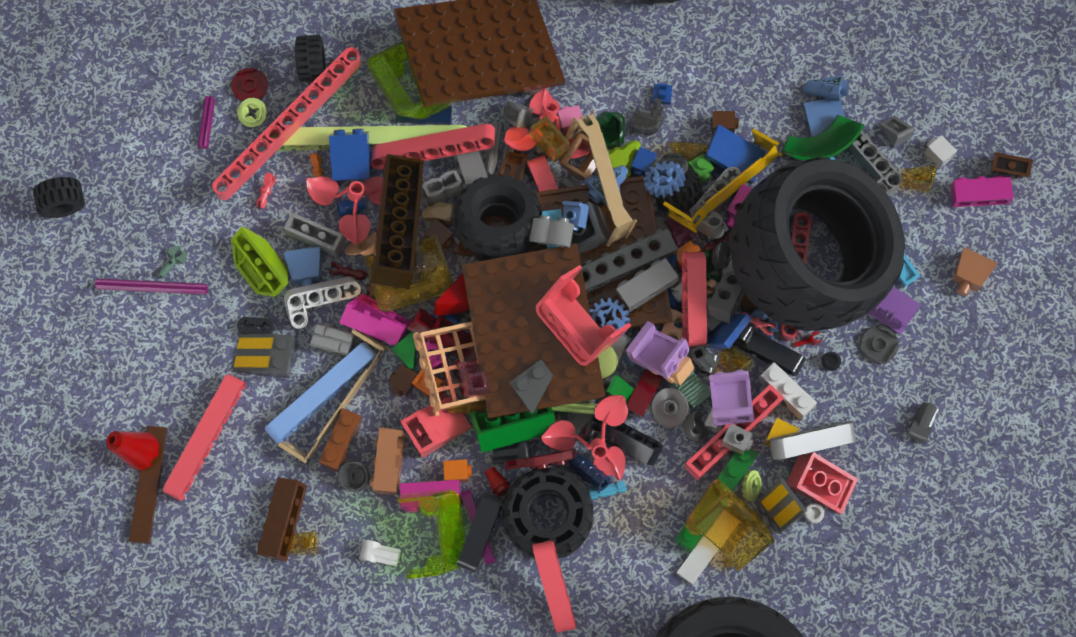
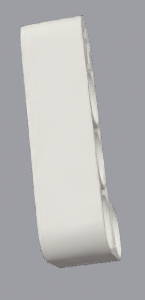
[284,277,361,329]

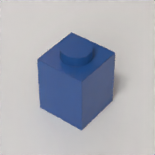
[631,147,657,177]

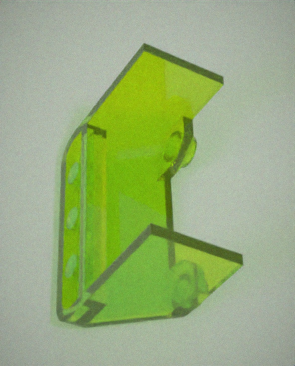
[367,41,450,119]
[398,489,465,579]

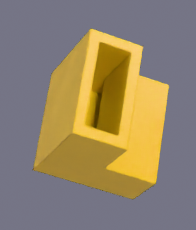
[764,418,799,447]

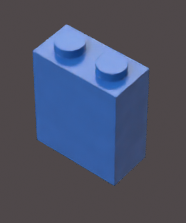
[329,129,372,181]

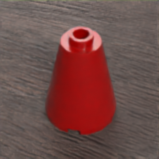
[106,431,159,470]

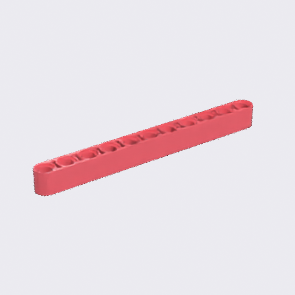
[212,47,361,200]

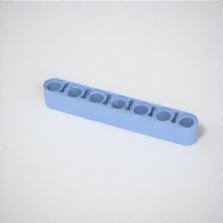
[265,342,378,444]

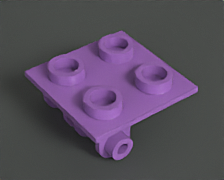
[868,287,921,335]

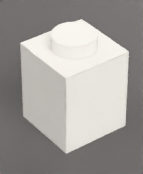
[925,135,957,168]

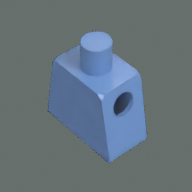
[284,247,322,286]

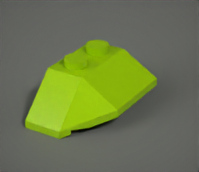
[230,227,288,297]

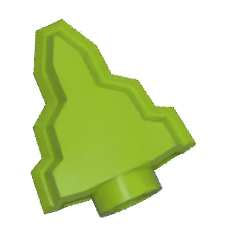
[608,140,641,179]

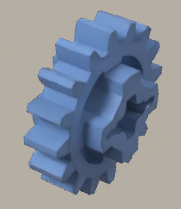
[643,161,686,198]
[590,298,630,336]

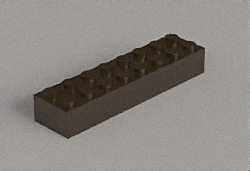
[371,154,424,289]

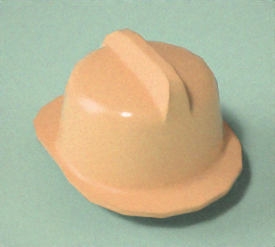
[345,232,376,260]

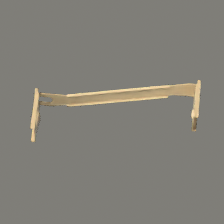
[564,110,637,247]
[278,329,390,463]

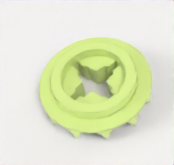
[237,98,268,128]
[742,470,762,502]

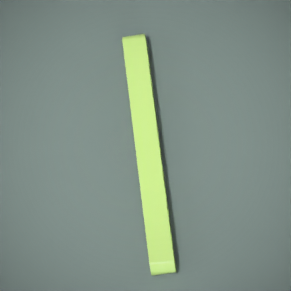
[271,125,467,151]

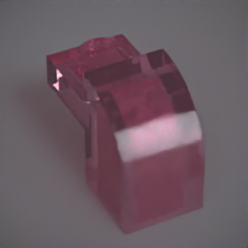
[664,210,697,246]
[456,360,489,398]

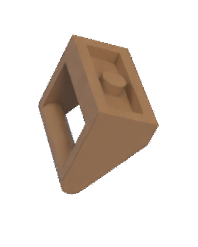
[559,133,596,181]

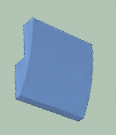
[803,99,845,137]

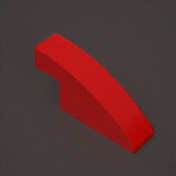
[433,273,470,316]

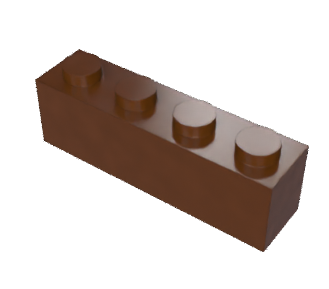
[257,477,307,562]

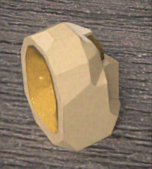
[422,202,454,225]

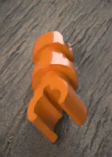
[310,153,324,178]

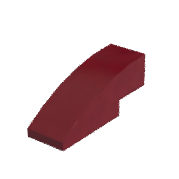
[407,308,471,350]
[627,369,663,419]

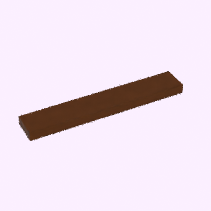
[129,426,168,544]

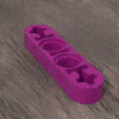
[460,490,496,565]

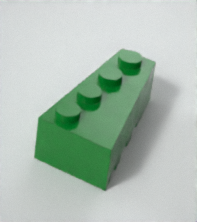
[470,408,555,453]

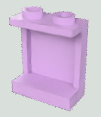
[626,321,689,379]
[709,370,754,426]

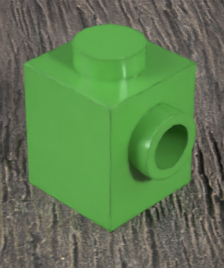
[688,154,714,183]

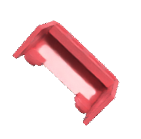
[536,265,631,366]

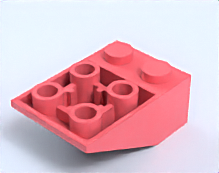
[400,396,472,459]

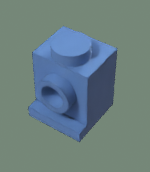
[562,201,589,231]

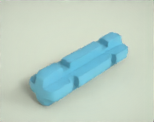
[588,481,627,500]

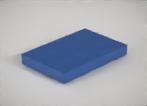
[704,124,766,184]
[705,314,751,348]

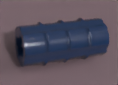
[570,454,610,492]

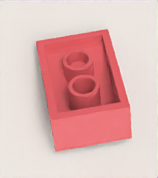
[786,452,858,514]

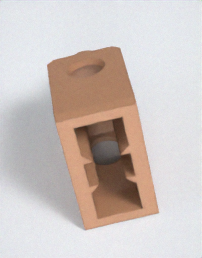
[953,247,998,297]

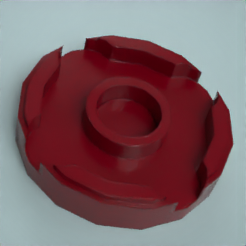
[231,68,268,102]

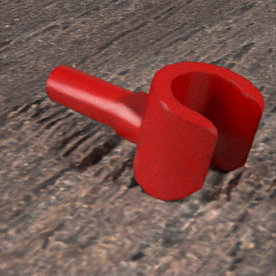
[794,331,822,347]

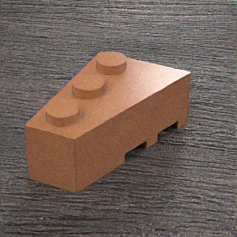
[370,428,406,496]

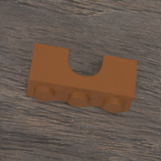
[318,408,363,473]

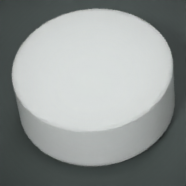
[804,503,824,524]

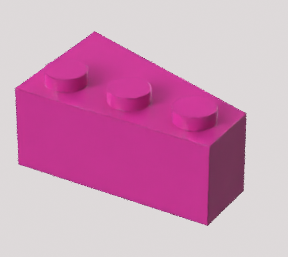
[339,293,410,346]

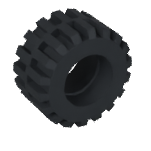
[295,35,326,82]
[654,168,703,212]
[33,177,85,218]

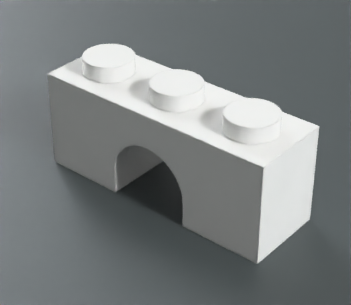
[759,362,817,421]

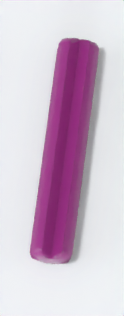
[198,96,215,149]

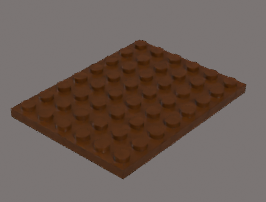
[393,0,566,107]
[535,175,673,329]
[462,243,605,419]

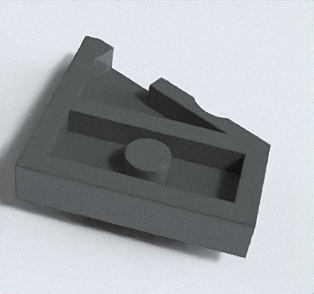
[509,359,553,414]

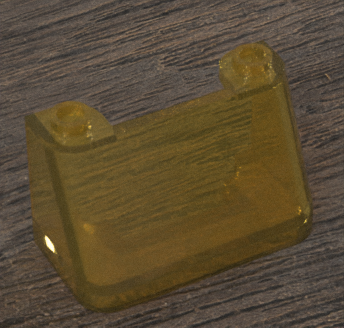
[363,234,452,312]
[685,478,775,571]

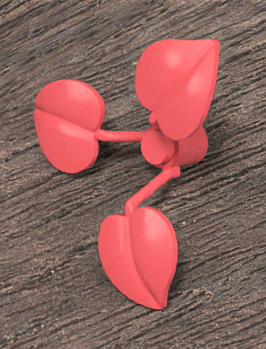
[504,88,590,159]
[306,176,382,244]
[541,395,628,481]

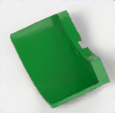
[781,114,865,160]

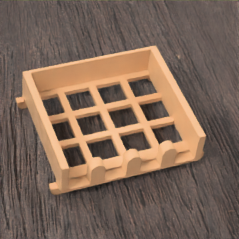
[413,320,485,416]

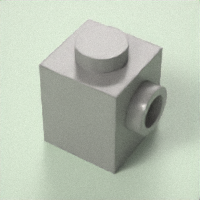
[721,424,753,455]

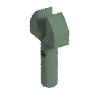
[158,246,187,278]

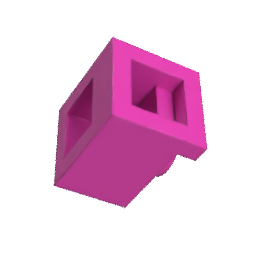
[425,341,449,370]

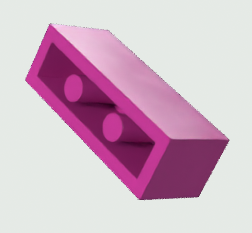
[950,175,1013,207]
[400,480,461,513]

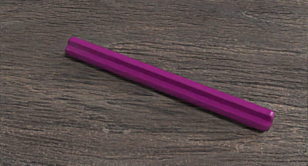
[95,278,208,295]

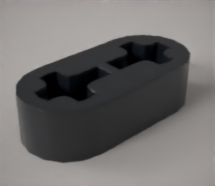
[237,317,274,334]

